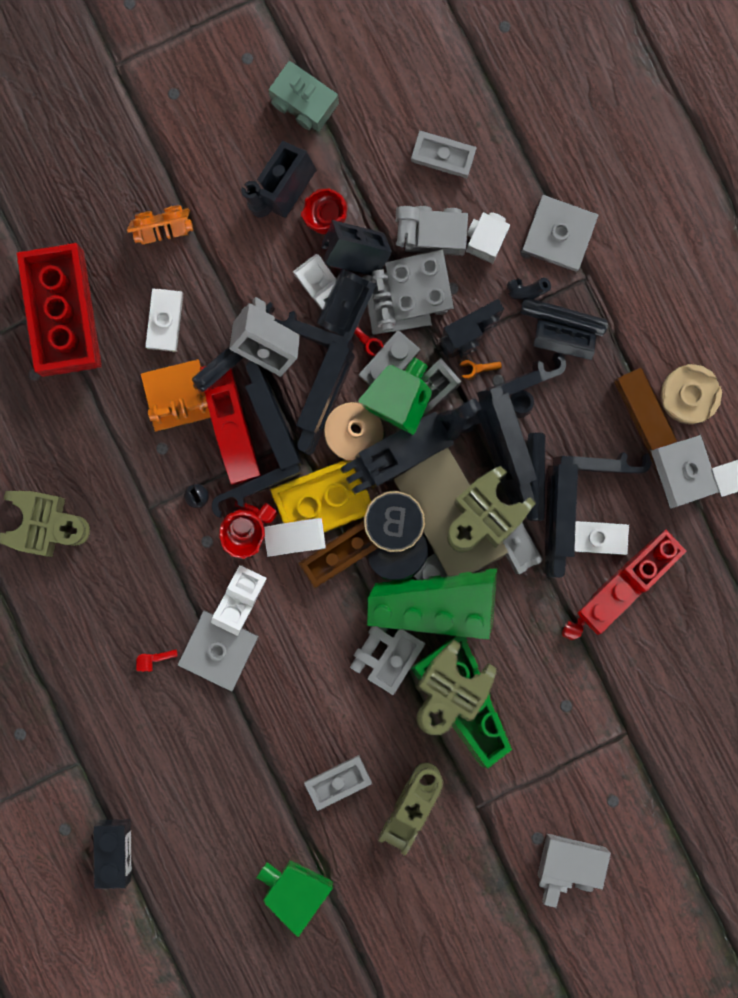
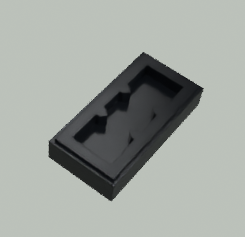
[533,320,596,360]

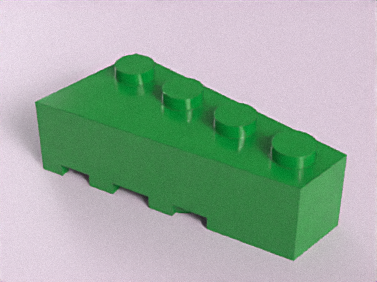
[367,568,497,639]
[410,636,512,769]

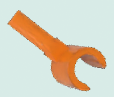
[460,360,502,380]

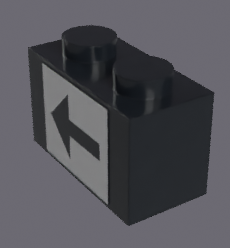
[94,819,132,889]

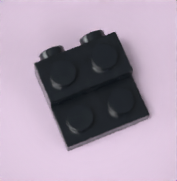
[439,299,504,359]

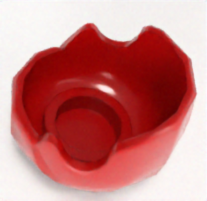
[300,188,348,234]
[219,509,265,559]

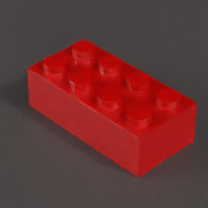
[17,243,102,377]

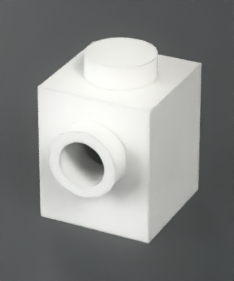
[466,212,510,264]

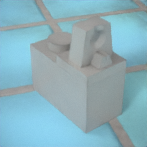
[229,297,300,377]
[538,834,611,908]

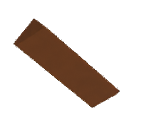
[614,368,677,474]
[298,520,379,588]

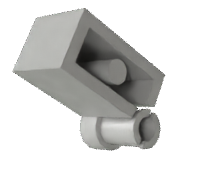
[395,206,468,256]

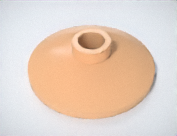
[324,402,384,461]

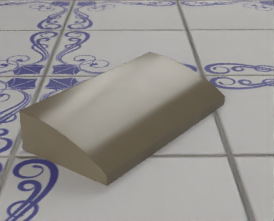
[393,448,508,576]

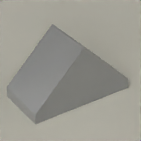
[421,358,461,416]

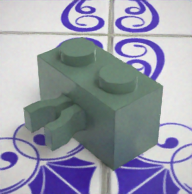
[269,61,339,133]

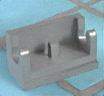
[503,523,542,574]

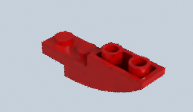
[200,366,261,485]
[577,529,687,635]

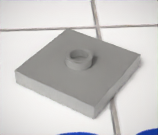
[522,195,598,272]
[651,435,720,509]
[178,610,259,691]

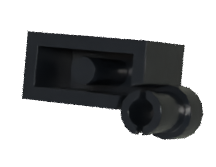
[241,141,317,218]

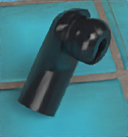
[507,278,551,299]

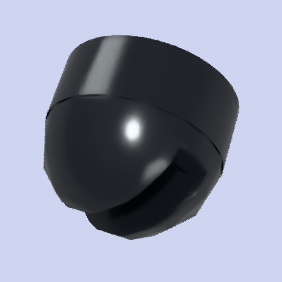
[184,484,209,508]

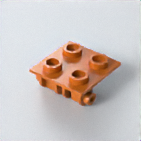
[127,205,193,245]
[141,359,211,432]

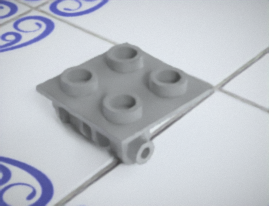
[385,249,454,321]
[363,270,432,335]

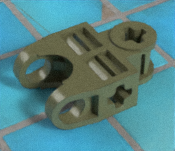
[447,466,535,553]
[0,491,90,557]
[416,640,496,735]
[377,762,443,856]

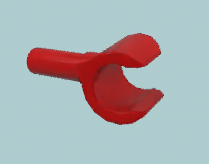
[354,326,383,356]
[234,500,278,524]
[562,617,585,640]
[136,649,178,671]

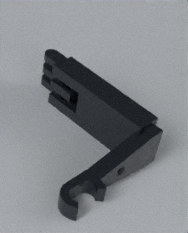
[266,302,355,455]
[476,353,566,505]
[212,361,304,518]
[340,398,482,495]
[545,452,652,578]

